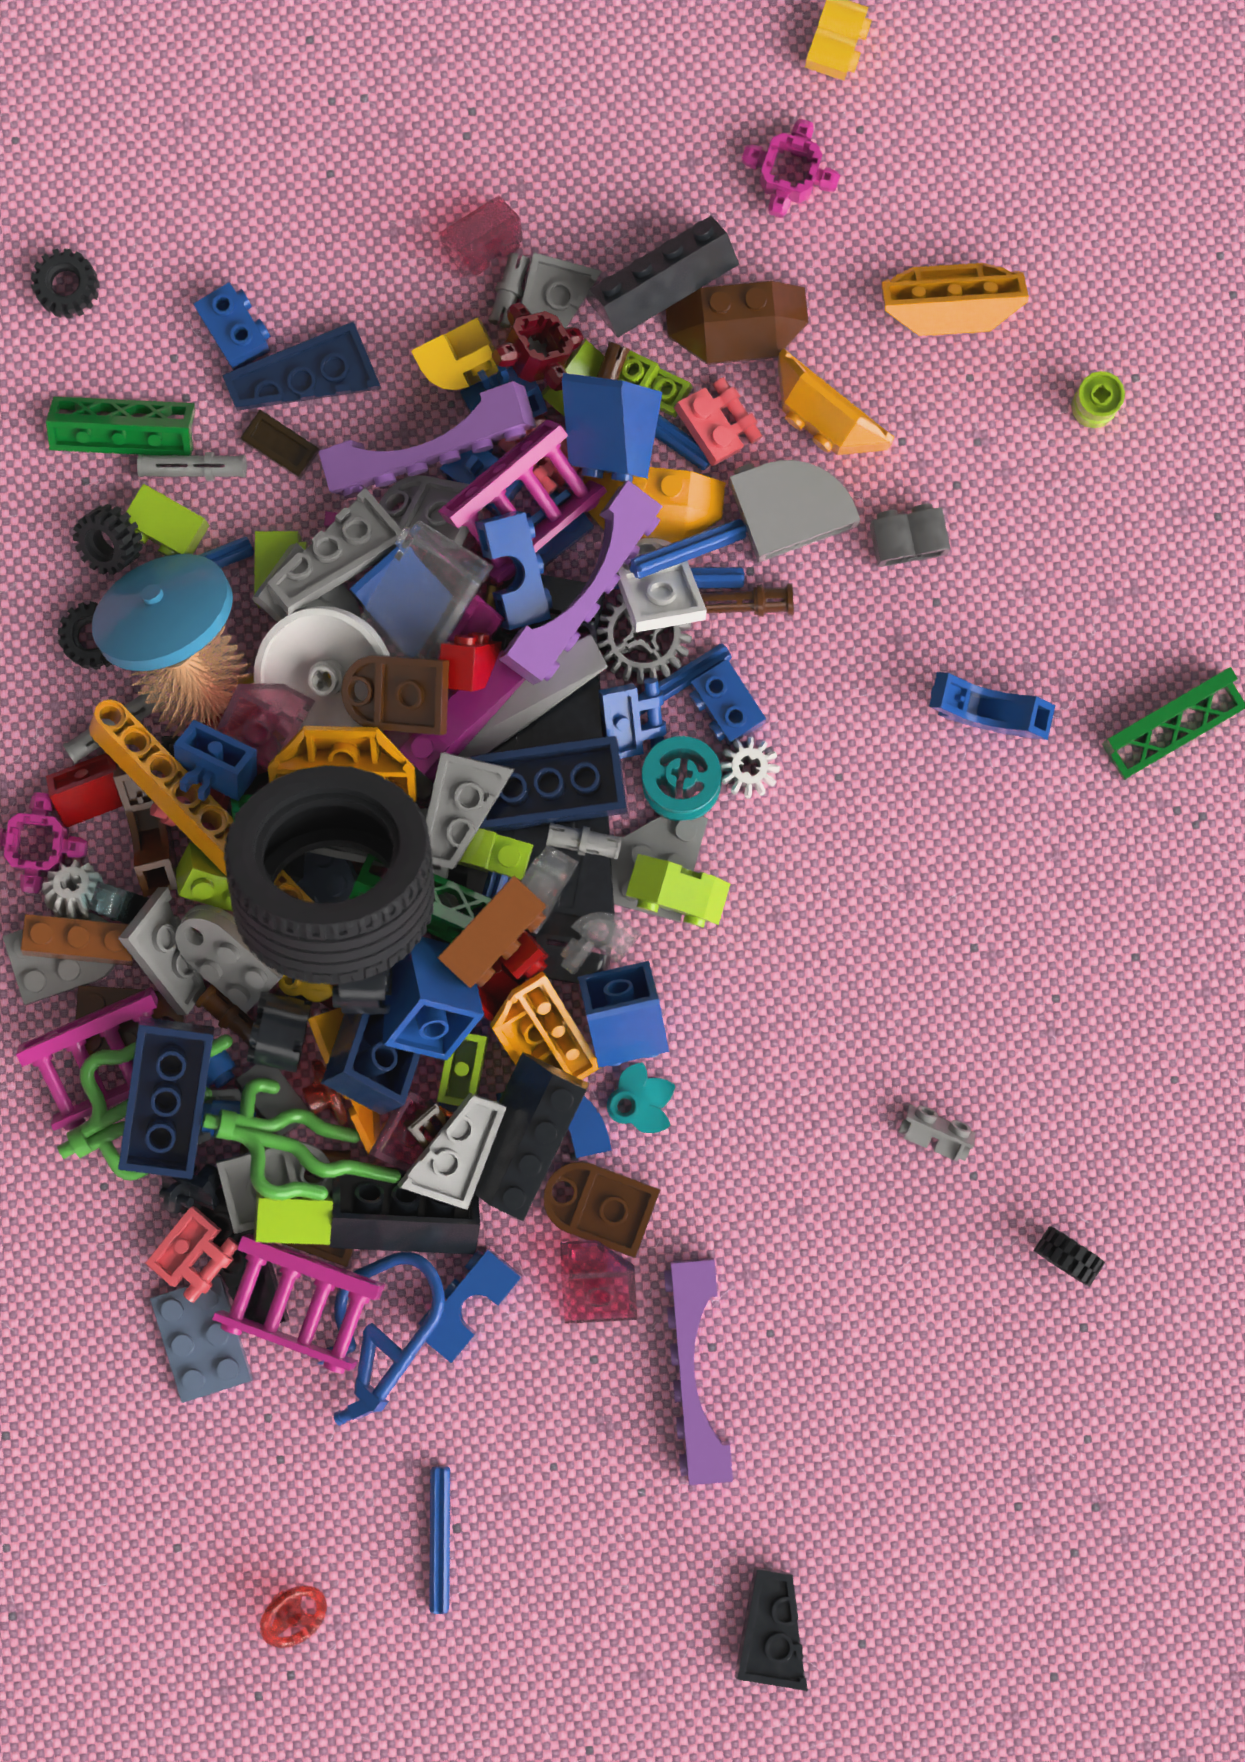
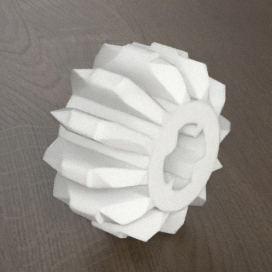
[720,737,780,799]
[42,859,105,920]

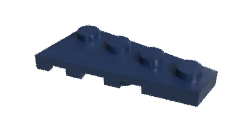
[222,321,382,411]

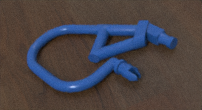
[315,1251,445,1426]

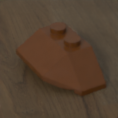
[665,281,809,365]

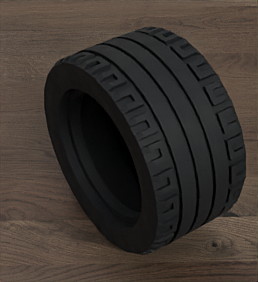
[224,765,435,984]

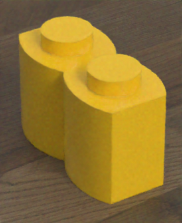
[805,0,872,81]

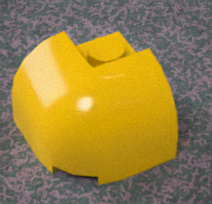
[411,317,498,390]

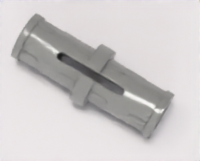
[488,253,530,328]
[546,822,622,859]

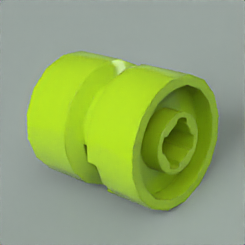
[1071,371,1125,429]

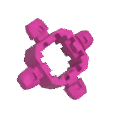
[741,119,840,218]
[0,792,88,894]

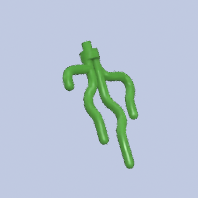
[57,1034,233,1181]
[202,1078,401,1200]

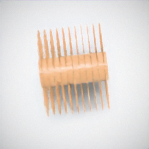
[129,626,257,738]

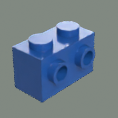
[193,282,271,370]
[689,659,766,746]

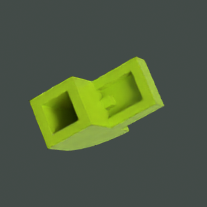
[458,828,533,881]

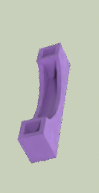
[318,381,536,499]
[499,480,663,685]
[664,1258,733,1485]

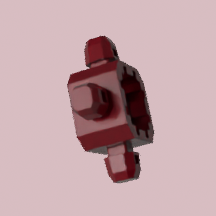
[492,302,583,391]

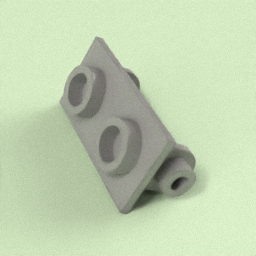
[898,1104,976,1162]

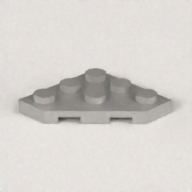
[611,816,708,922]

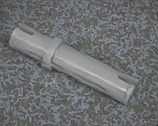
[137,452,247,481]
[63,686,165,764]

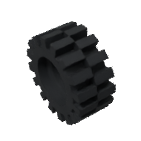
[31,248,100,318]
[73,504,143,575]
[57,602,112,670]
[1034,1226,1105,1287]

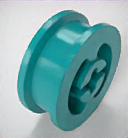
[642,736,722,821]

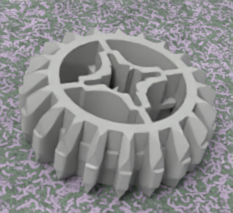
[596,593,692,684]

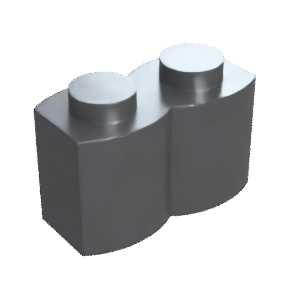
[870,504,951,567]

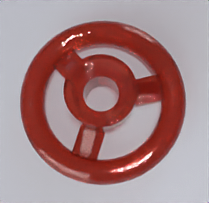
[302,1059,348,1126]
[260,1585,327,1648]

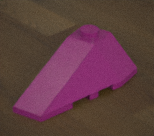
[382,650,526,783]

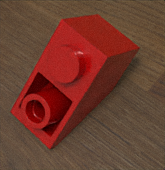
[440,632,502,692]
[499,930,549,981]

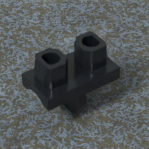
[159,1164,221,1214]

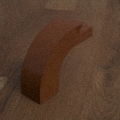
[113,768,178,897]

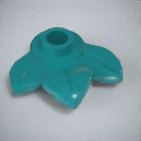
[607,1063,675,1133]

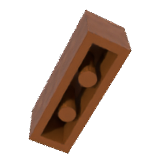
[437,876,547,988]
[21,914,133,966]

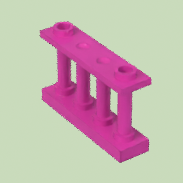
[438,419,608,583]
[16,987,158,1131]
[212,1234,385,1374]

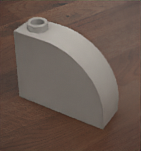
[729,460,861,563]

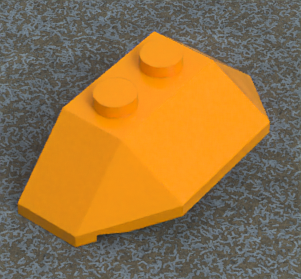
[881,263,1029,336]
[777,348,895,455]
[583,467,726,543]
[268,726,417,802]
[490,971,602,1080]

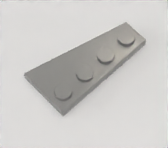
[267,487,408,616]

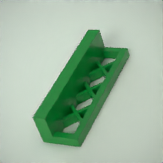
[46,396,195,455]
[1102,667,1245,780]
[349,854,491,943]

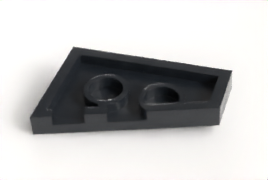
[734,1567,808,1691]

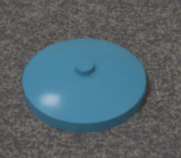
[92,554,233,671]

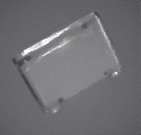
[360,520,494,659]

